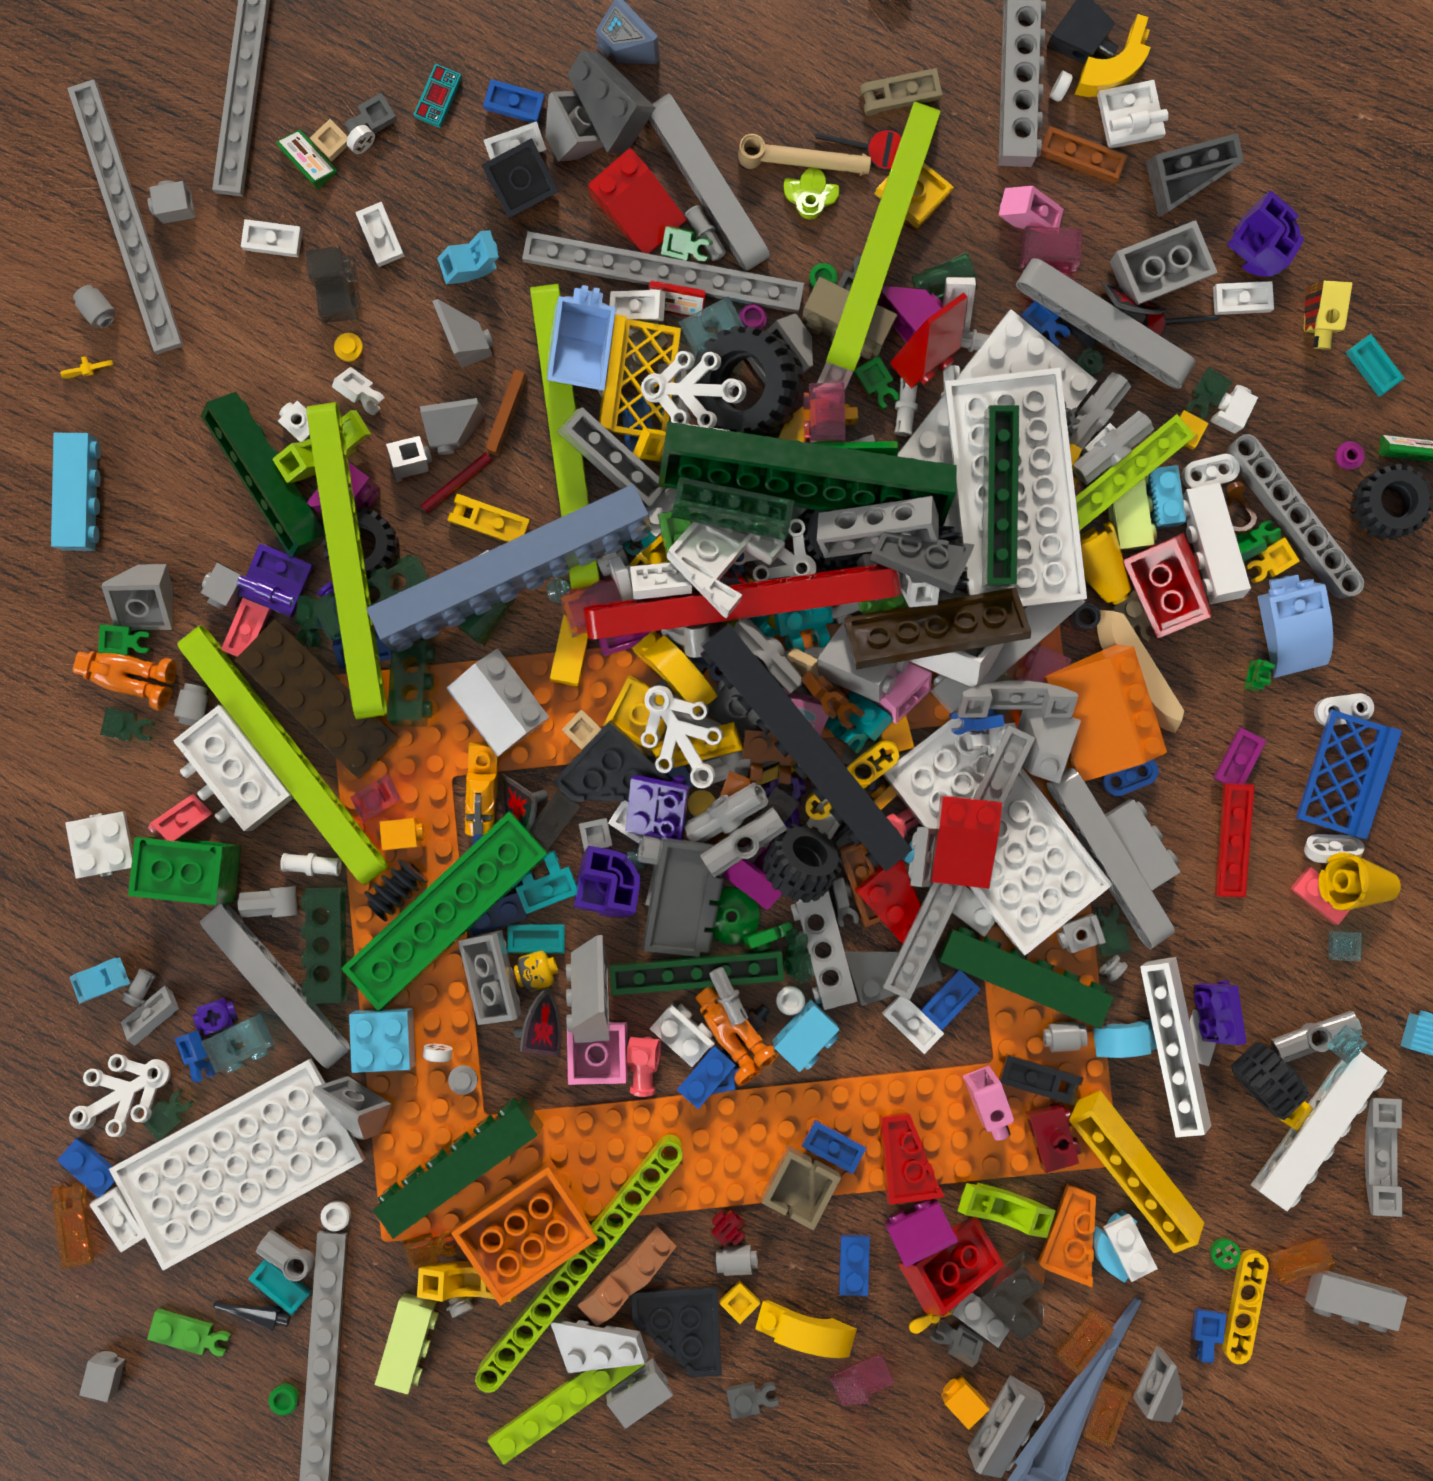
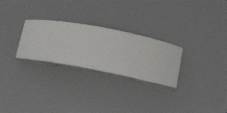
[957,680,1078,718]
[1365,1098,1402,1217]

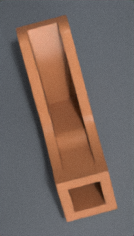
[577,1226,677,1326]

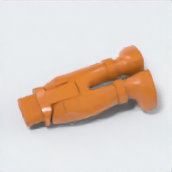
[73,651,177,711]
[695,987,780,1086]

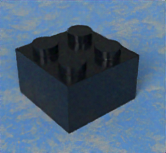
[481,138,559,218]

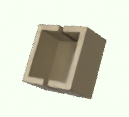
[761,1144,841,1231]

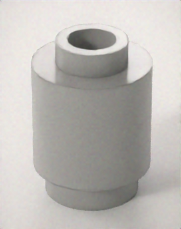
[73,285,116,329]
[174,683,209,726]
[1043,1021,1087,1052]
[716,1245,758,1276]

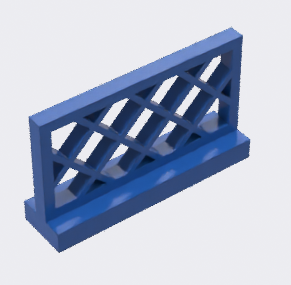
[1296,710,1402,840]

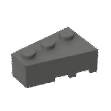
[567,50,655,154]
[1146,133,1244,217]

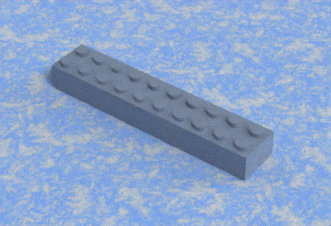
[366,484,652,652]

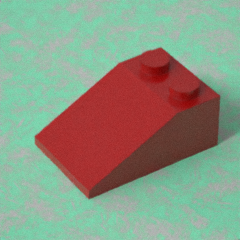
[588,148,687,254]
[890,293,968,389]
[1123,533,1212,638]
[931,795,1002,889]
[898,1217,1004,1316]

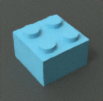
[772,999,840,1072]
[349,1007,416,1073]

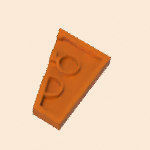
[1037,1184,1096,1288]

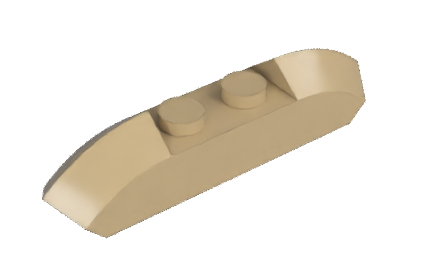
[1097,610,1184,733]

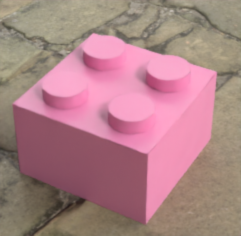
[567,1022,629,1085]

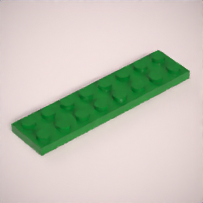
[341,812,549,1011]

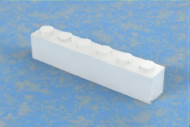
[1140,957,1211,1137]
[1251,1047,1387,1212]

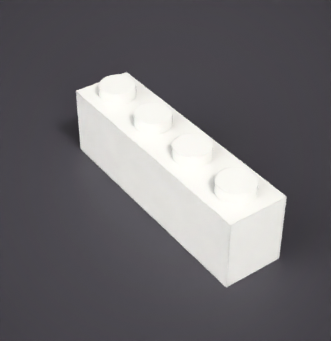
[1183,483,1251,604]

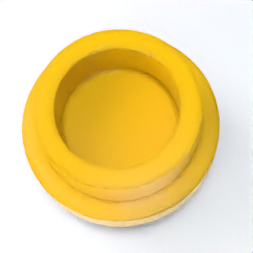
[334,333,363,362]

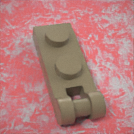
[859,68,943,116]

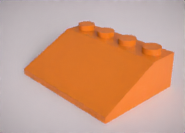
[1044,644,1167,782]
[451,1159,598,1306]

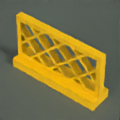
[598,314,681,437]

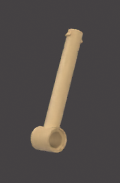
[738,134,871,176]

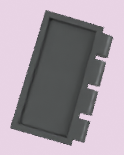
[642,838,725,957]

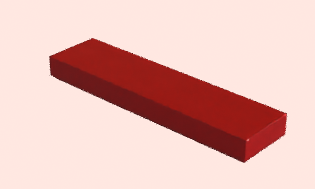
[1215,783,1255,898]

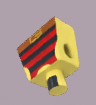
[1304,281,1352,349]

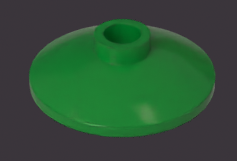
[706,887,760,944]

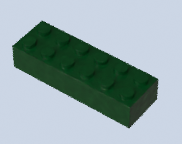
[373,1097,544,1239]

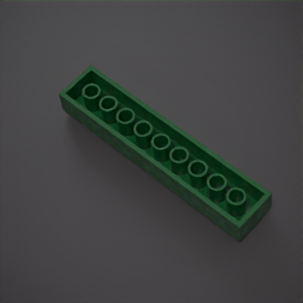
[658,422,957,527]

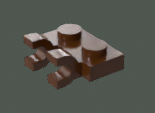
[801,671,865,730]
[742,729,796,784]

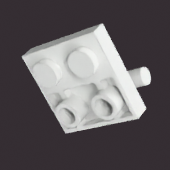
[1097,80,1168,149]

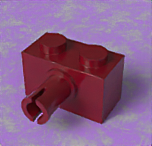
[1025,1103,1081,1173]

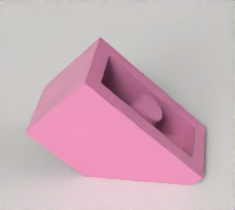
[999,186,1064,236]

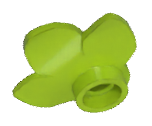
[784,167,839,219]

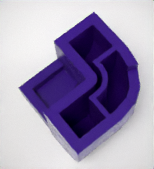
[1227,190,1304,276]
[573,846,640,918]

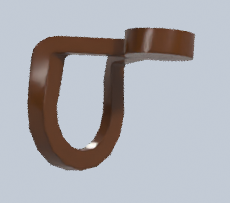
[1225,481,1257,535]

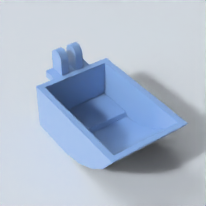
[547,285,616,391]
[1257,575,1333,678]

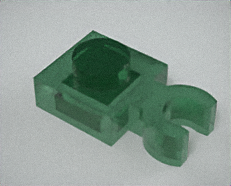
[1185,367,1232,420]
[295,595,327,647]
[100,707,156,741]
[1095,904,1130,957]
[784,928,812,984]
[142,1089,194,1141]

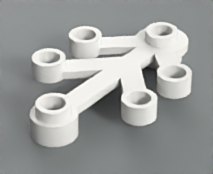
[641,351,746,428]
[722,503,816,582]
[641,685,723,788]
[69,1054,171,1137]

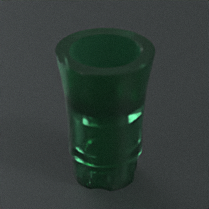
[911,251,978,298]
[457,598,516,647]

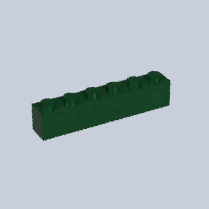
[200,392,326,558]
[982,405,1019,587]
[937,926,1114,1029]
[609,949,784,996]

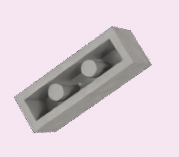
[1105,799,1180,891]
[1305,1267,1407,1332]

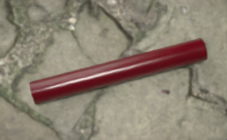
[420,452,493,514]

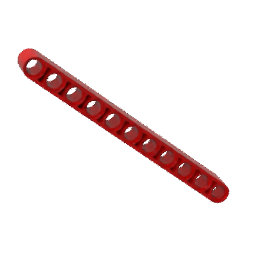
[583,564,902,639]

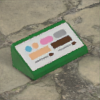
[276,130,338,190]
[1379,435,1433,462]

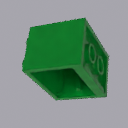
[128,836,241,905]

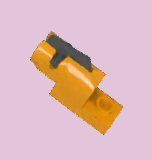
[465,742,498,836]

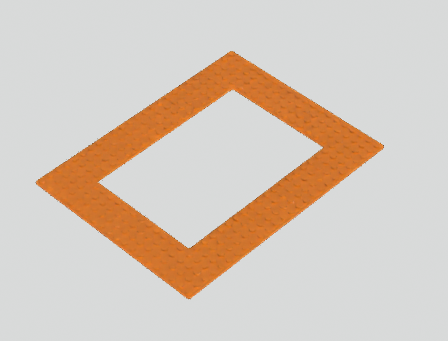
[335,623,1113,1242]

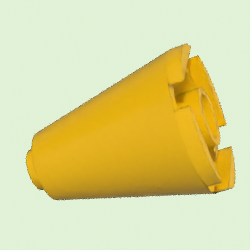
[1080,522,1131,605]
[1319,852,1401,910]

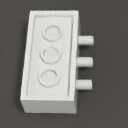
[173,705,294,831]

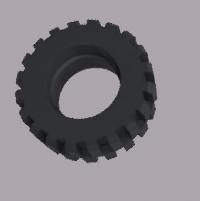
[691,326,804,436]

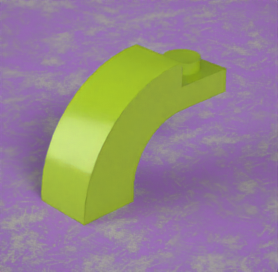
[272,410,371,483]
[958,1183,1056,1238]

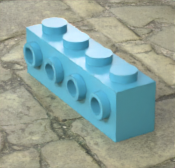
[51,433,101,551]

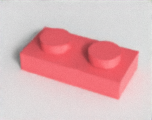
[221,598,272,657]
[148,794,213,841]
[1290,867,1350,925]

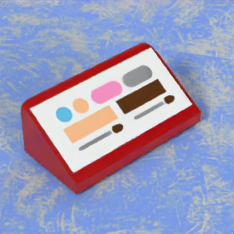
[649,280,706,319]

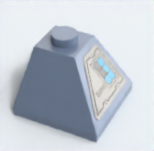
[596,0,660,64]

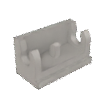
[606,1358,673,1429]

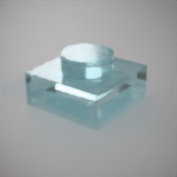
[1328,931,1362,961]
[1327,1025,1367,1064]

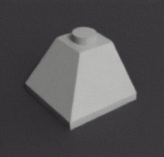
[545,91,604,162]
[432,299,494,368]
[747,313,813,384]
[420,398,485,455]
[102,564,173,631]
[1017,709,1081,784]
[312,1076,392,1140]
[1133,1345,1183,1422]

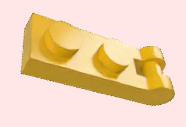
[447,494,531,542]

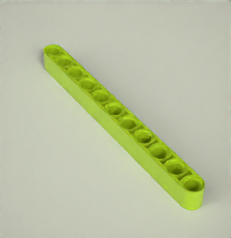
[826,101,941,372]
[530,284,601,590]
[306,402,387,720]
[177,625,388,885]
[475,1135,683,1393]

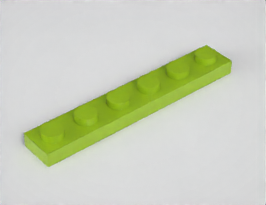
[1075,414,1195,531]
[487,1364,645,1465]

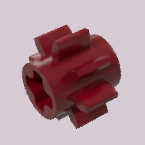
[711,1210,746,1246]

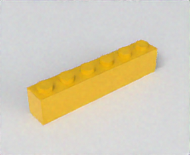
[1069,1090,1204,1253]

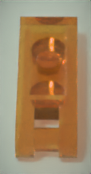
[51,1182,94,1269]

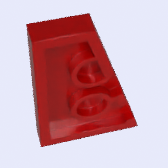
[855,859,921,944]
[879,1112,945,1205]

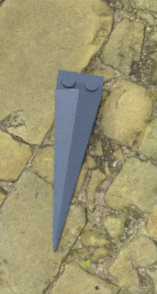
[1007,1296,1141,1481]

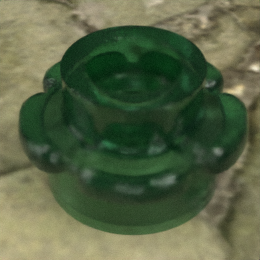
[1076,348,1104,376]

